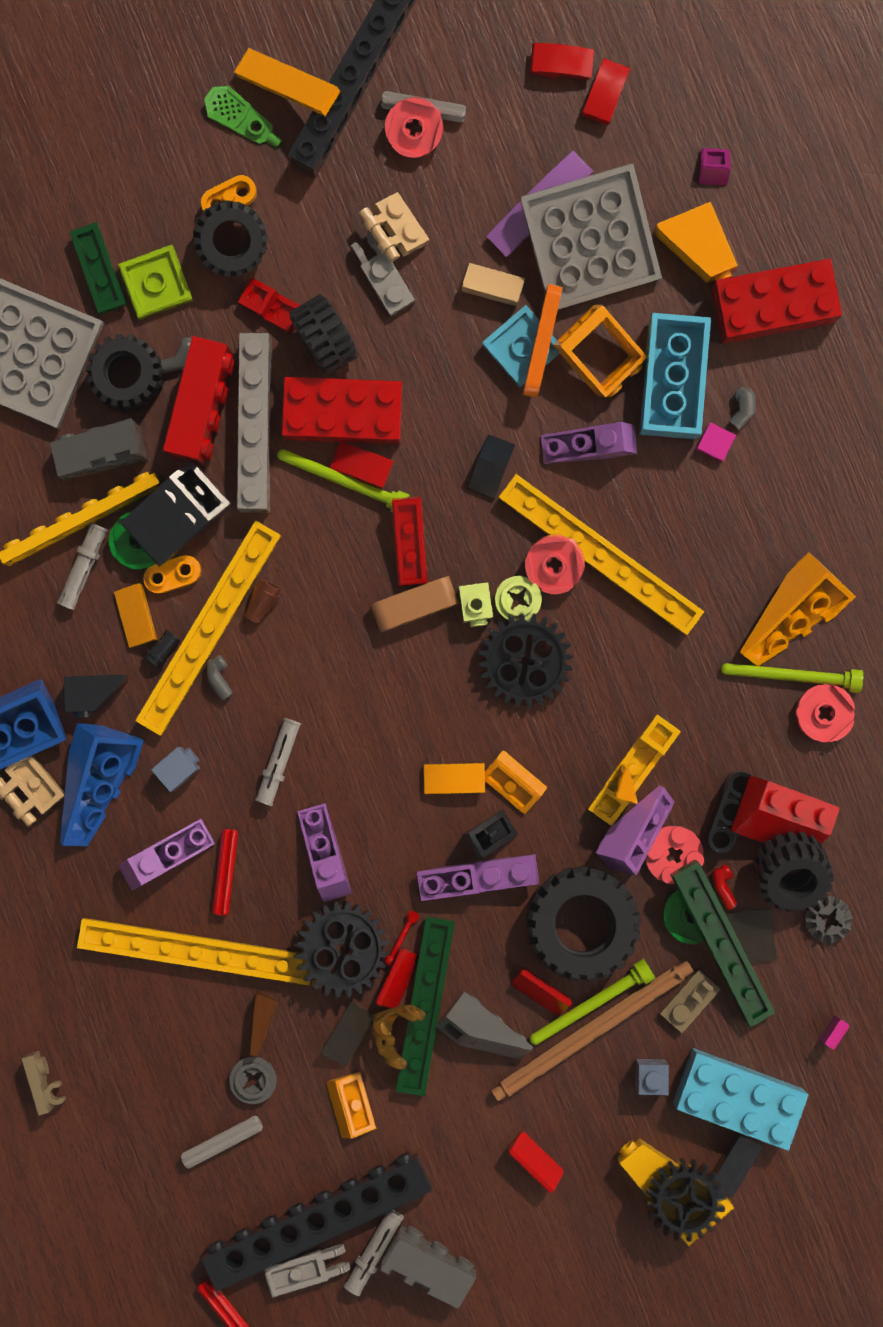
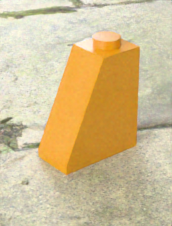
[654,202,738,283]

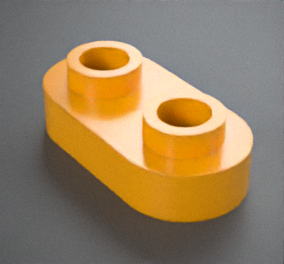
[201,175,257,211]
[144,555,202,594]

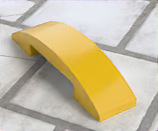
[588,714,681,826]

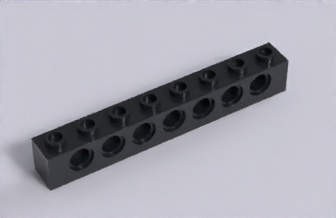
[288,0,416,179]
[201,1152,432,1292]

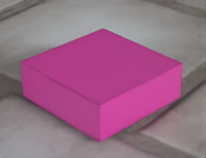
[696,422,736,462]
[819,1015,849,1049]

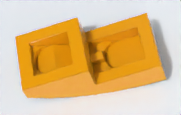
[423,763,485,794]

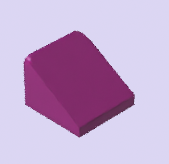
[699,148,731,185]

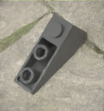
[436,991,533,1060]

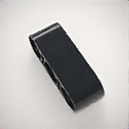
[705,771,751,853]

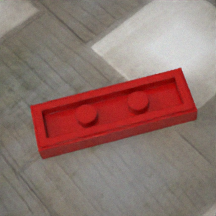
[392,496,428,586]

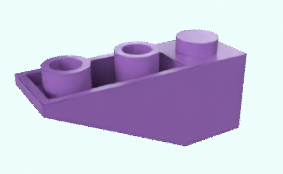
[541,422,637,464]
[298,803,352,902]
[118,819,215,891]

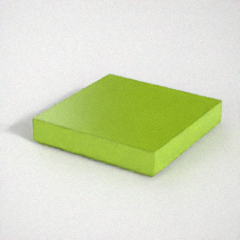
[118,245,193,320]

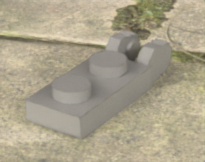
[351,233,415,317]
[264,1244,351,1297]

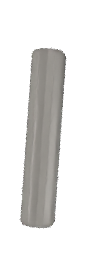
[381,91,466,123]
[181,1116,263,1169]

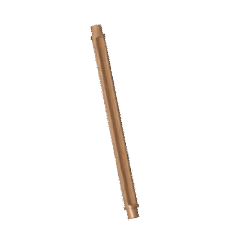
[491,960,694,1102]

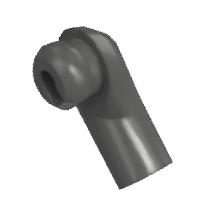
[161,337,192,374]
[728,386,756,431]
[206,655,233,700]

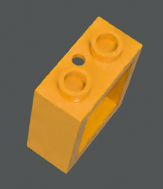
[553,305,647,398]

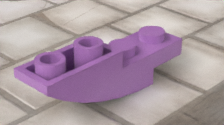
[417,854,540,901]

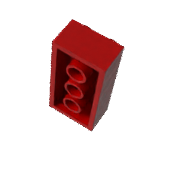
[711,258,842,344]
[163,336,236,467]
[282,377,403,445]

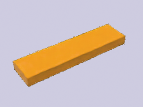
[234,48,340,116]

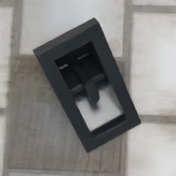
[468,434,515,499]
[464,810,518,860]

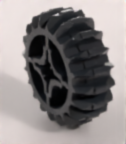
[644,1158,726,1242]

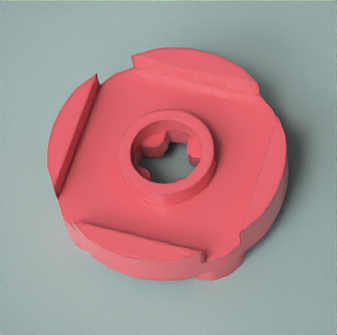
[385,97,443,158]
[525,535,585,594]
[794,684,855,742]
[645,826,704,884]

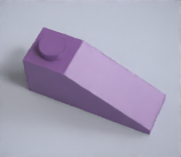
[596,786,675,876]

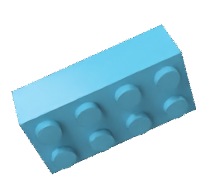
[639,313,711,440]
[673,1048,809,1151]

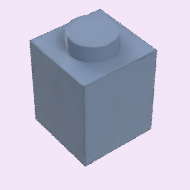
[151,747,201,792]
[635,1059,669,1095]

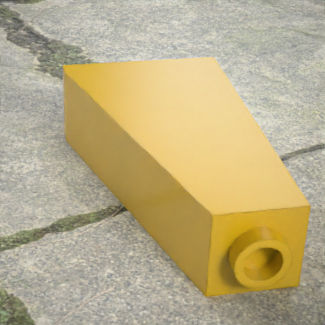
[617,1138,734,1246]

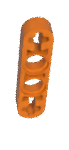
[523,284,562,398]

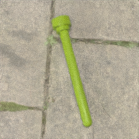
[277,449,410,513]
[721,663,863,693]
[529,958,656,1045]

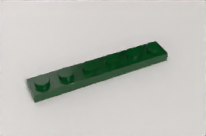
[670,860,776,1027]
[396,916,455,1096]

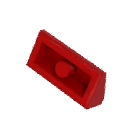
[376,947,419,1008]
[511,966,572,1016]
[508,1131,564,1193]

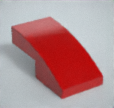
[530,43,594,81]
[582,58,630,125]
[238,278,300,334]
[330,442,394,489]

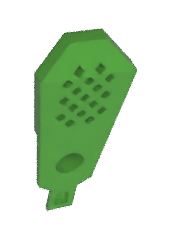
[204,86,283,149]

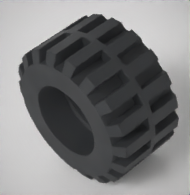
[193,200,268,277]
[290,294,358,376]
[86,334,164,412]
[753,831,834,912]

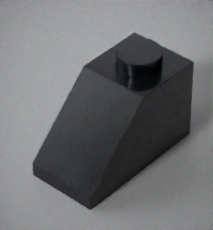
[64,675,128,718]

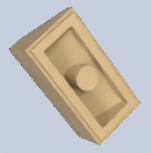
[462,263,525,307]

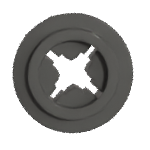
[805,896,853,944]
[229,1056,277,1104]

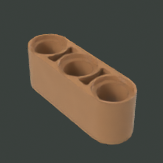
[370,576,459,633]

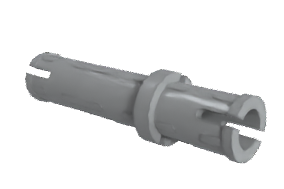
[57,523,108,610]
[255,717,302,806]
[344,1209,404,1296]

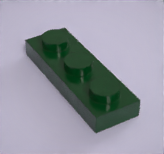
[70,222,127,316]

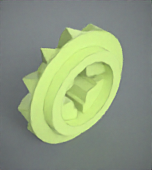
[495,576,542,621]

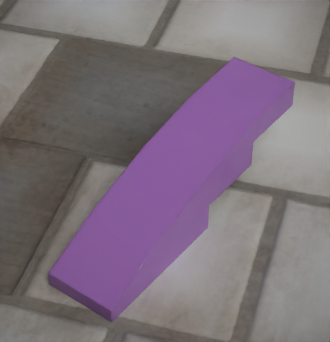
[487,151,594,257]

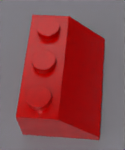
[731,776,840,844]

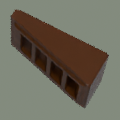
[250,990,280,1057]

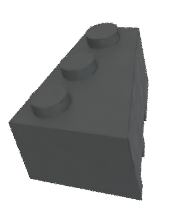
[381,1225,477,1309]

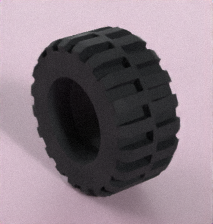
[526,866,641,982]

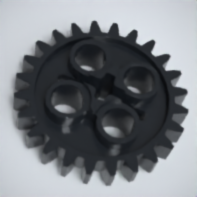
[478,612,573,708]
[293,902,389,998]

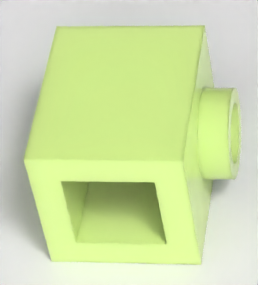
[459,582,493,627]

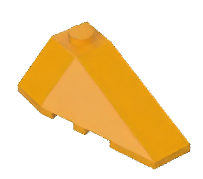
[740,552,856,666]

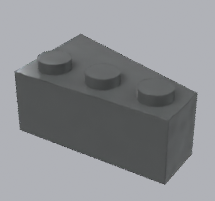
[50,418,148,481]

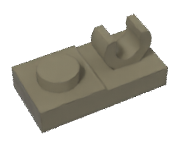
[659,969,721,1033]
[22,1051,66,1116]

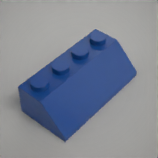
[0,679,66,769]

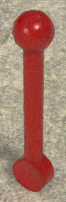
[384,910,419,967]

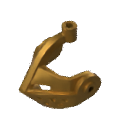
[371,1005,425,1069]

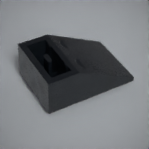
[120,460,230,567]

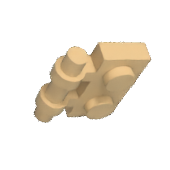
[358,192,430,262]
[0,755,65,827]

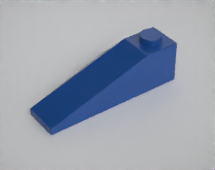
[60,723,144,846]

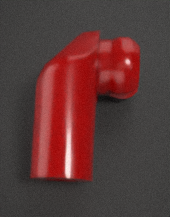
[712,865,737,910]

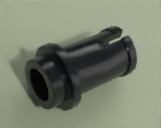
[144,629,180,667]

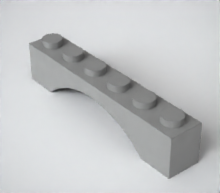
[237,333,272,513]

